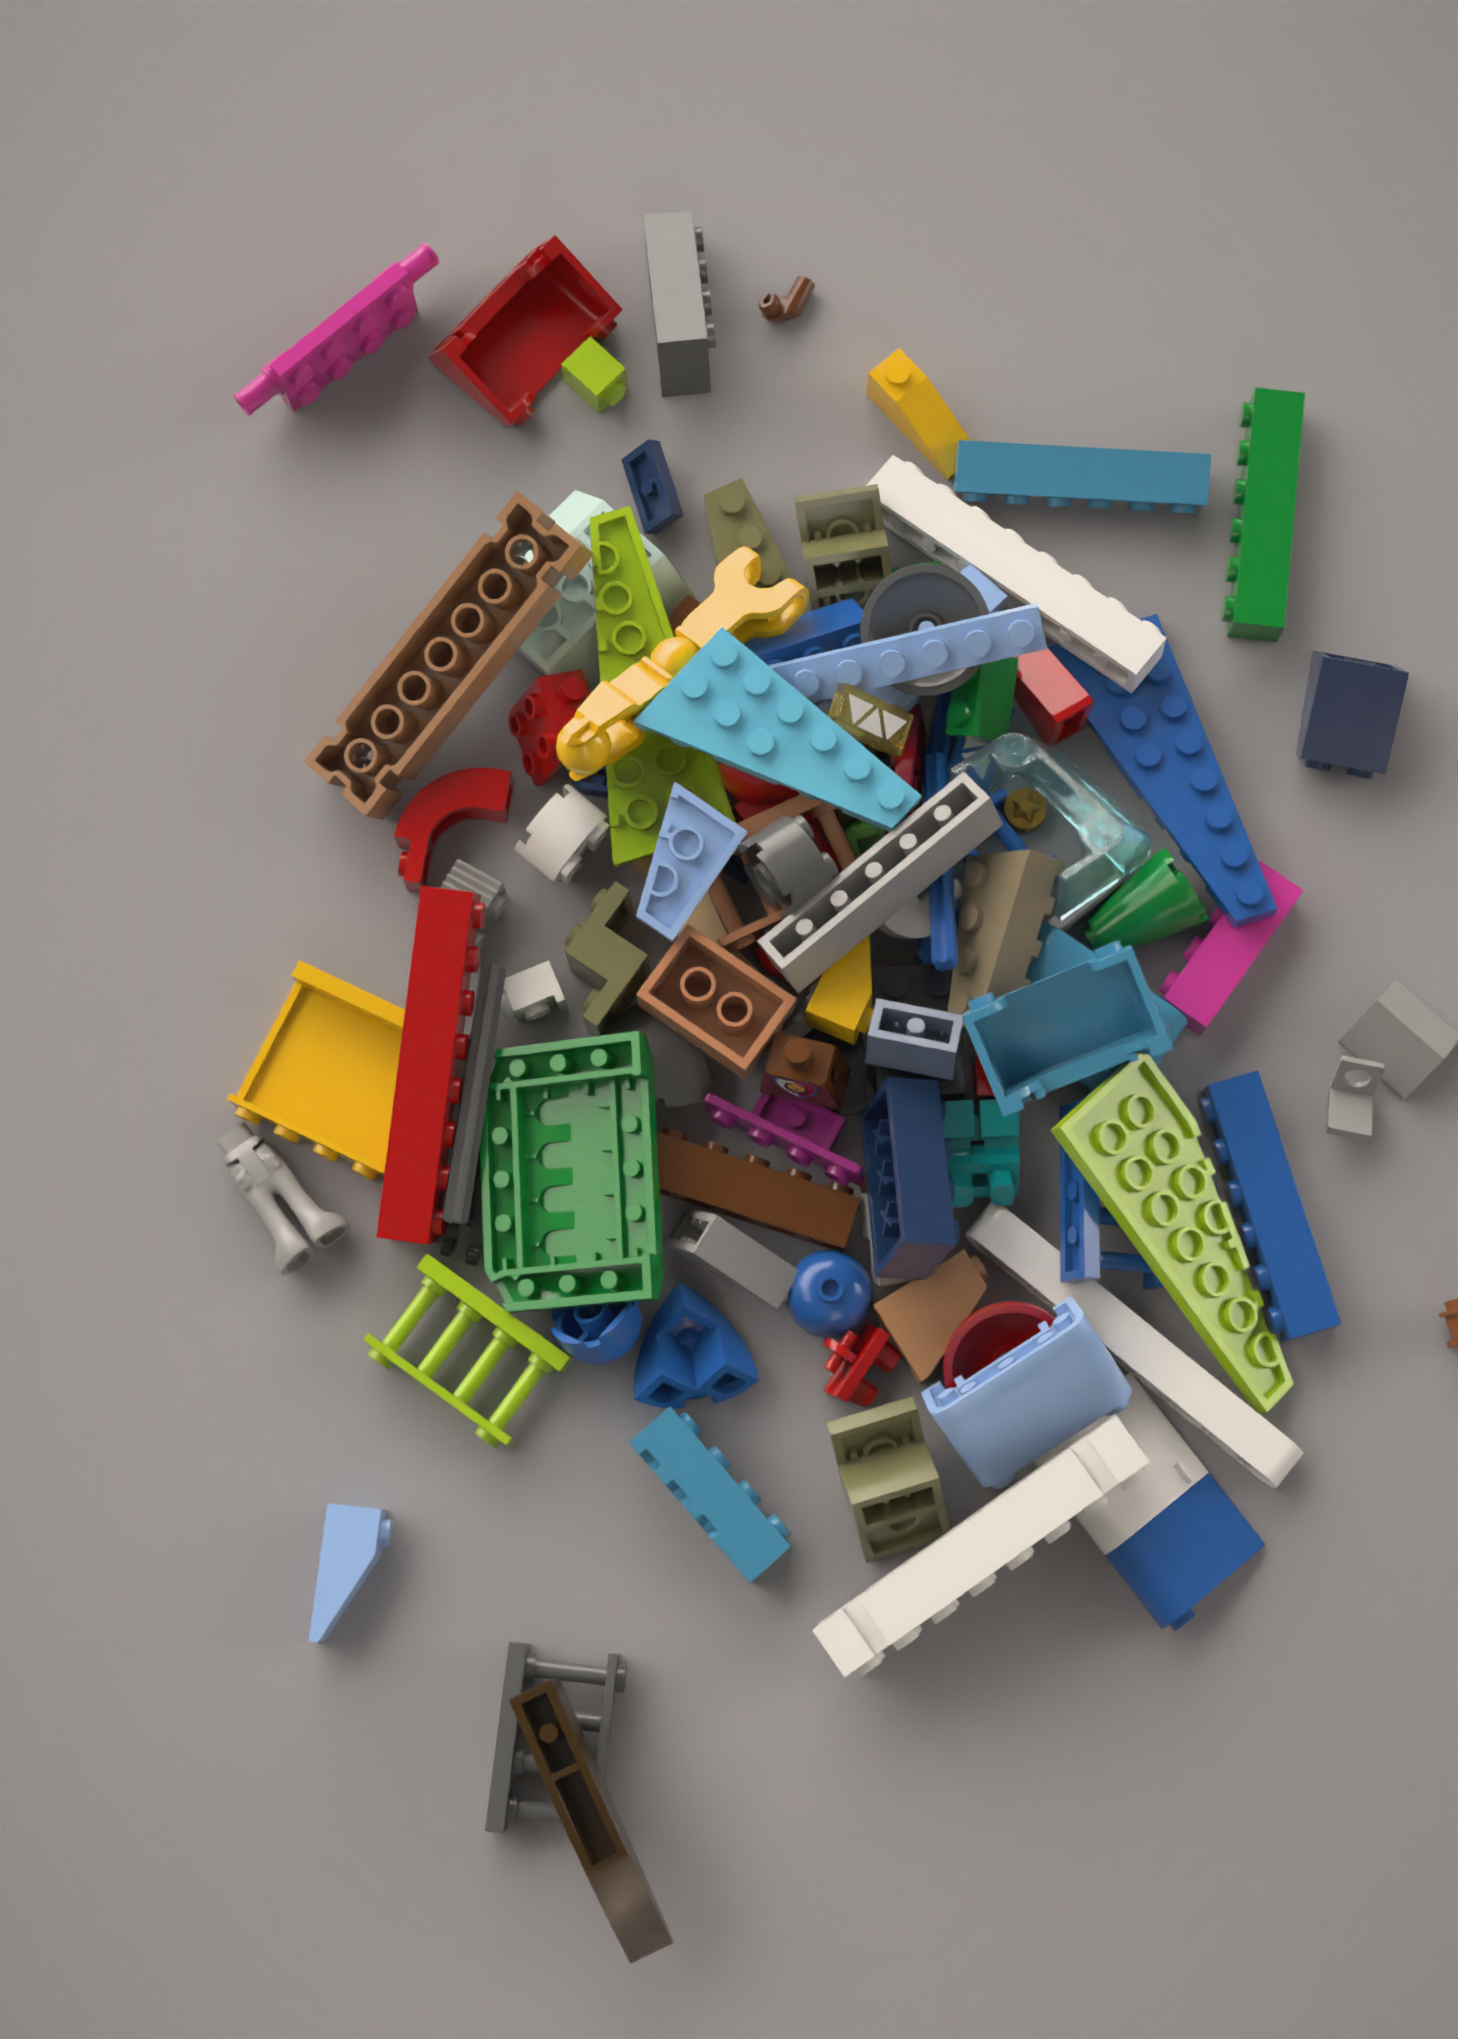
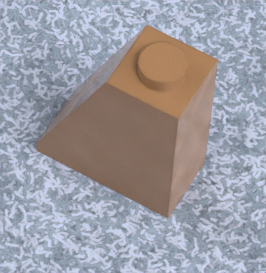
[872,1250,989,1385]

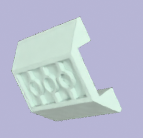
[517,490,696,693]

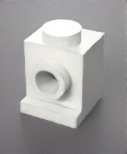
[501,960,568,1021]

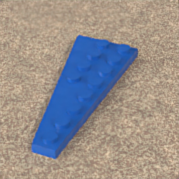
[1047,614,1277,928]

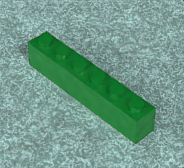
[1221,387,1305,642]

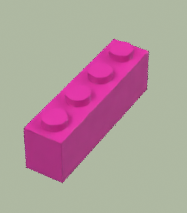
[1158,861,1304,1036]

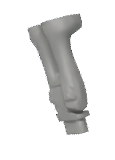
[217,1123,350,1275]

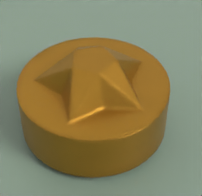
[1003,788,1047,833]

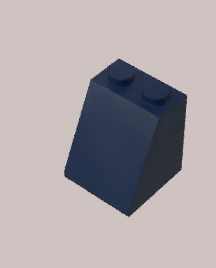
[1296,650,1409,779]

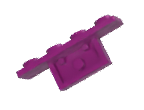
[703,1093,865,1186]

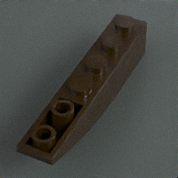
[509,1678,674,1964]

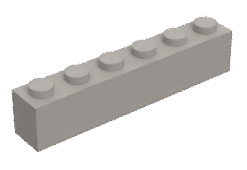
[757,771,1003,993]

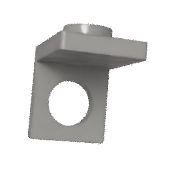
[1326,1055,1385,1141]

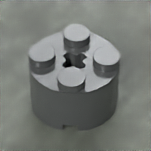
[737,815,839,919]

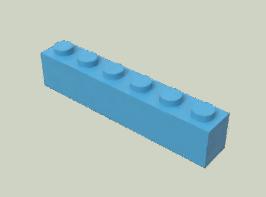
[954,440,1212,514]

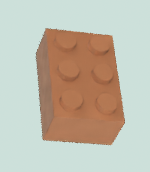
[636,924,797,1080]

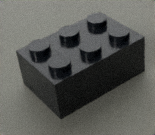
[871,965,965,1101]

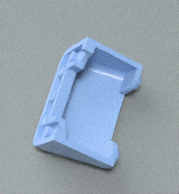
[921,1295,1132,1489]

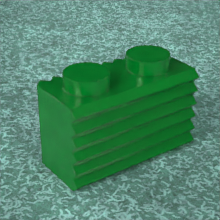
[945,657,1019,744]

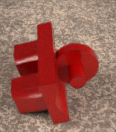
[822,1324,901,1408]

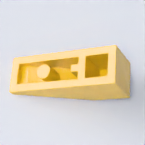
[866,348,971,481]
[805,936,874,1045]

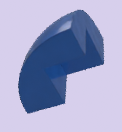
[634,1282,759,1409]

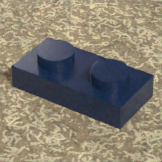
[621,439,684,535]

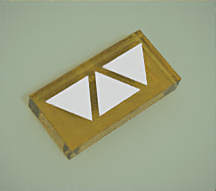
[828,683,914,756]

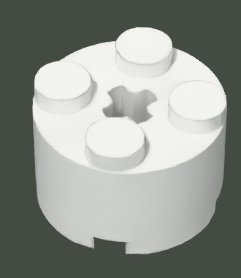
[514,784,610,884]

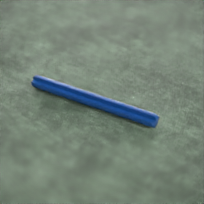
[922,751,958,971]

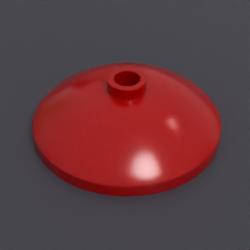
[943,1301,1056,1389]

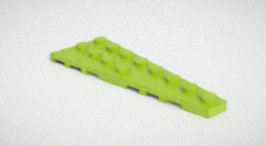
[589,506,736,868]

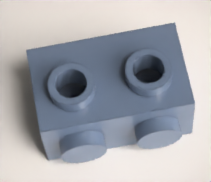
[866,998,964,1080]

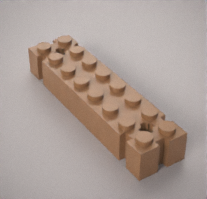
[303,491,594,820]

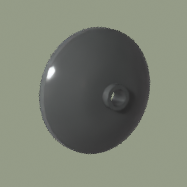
[860,564,989,696]

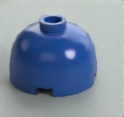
[786,1249,873,1338]
[551,1302,642,1365]

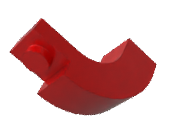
[394,767,515,893]

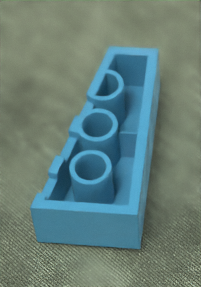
[629,1406,791,1583]

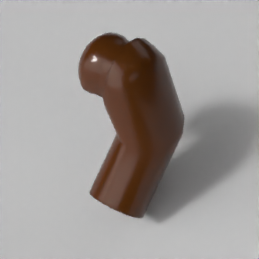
[759,276,815,323]

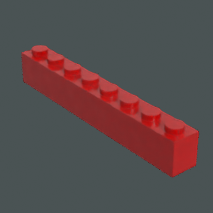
[376,886,486,1245]

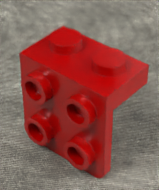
[508,669,591,787]

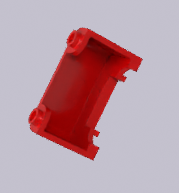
[427,234,623,427]

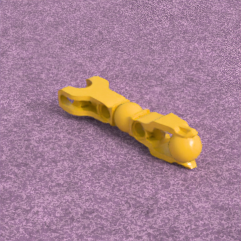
[556,546,809,781]

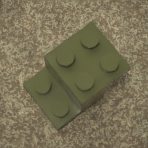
[794,484,892,611]
[564,881,651,1037]
[826,1396,951,1563]

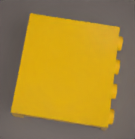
[227,960,405,1181]

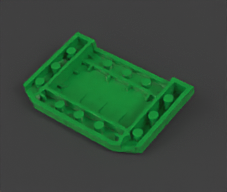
[480,1031,664,1313]

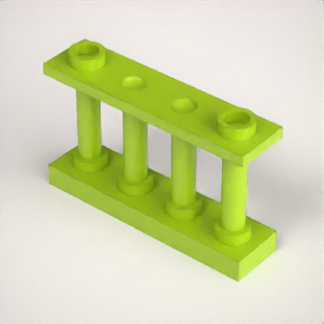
[363,1253,573,1448]

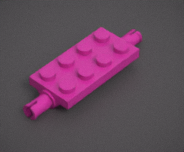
[233,242,439,417]

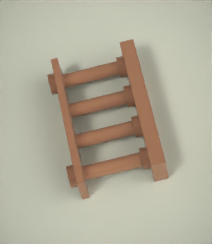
[708,795,856,953]

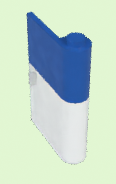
[1033,1372,1265,1631]

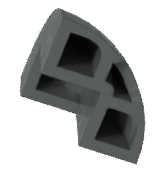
[607,1003,713,1107]

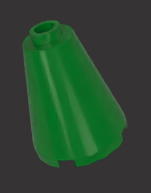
[1084,847,1210,950]

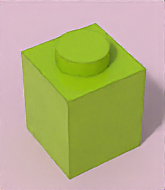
[561,336,627,413]

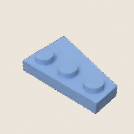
[635,781,748,942]

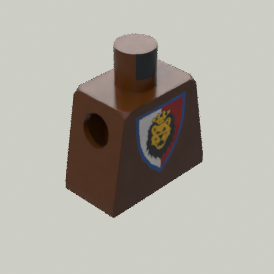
[760,1033,851,1111]

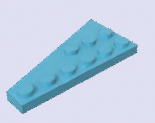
[633,627,922,832]

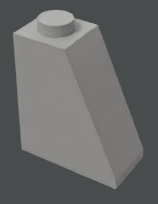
[665,1207,799,1309]

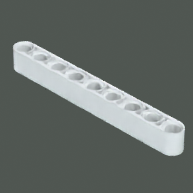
[964,1202,1303,1489]

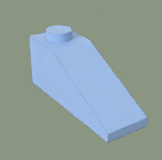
[309,1503,393,1643]

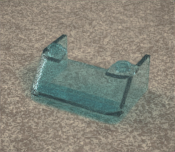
[949,733,1151,921]

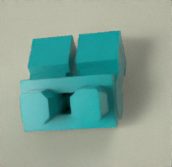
[943,1099,1020,1207]

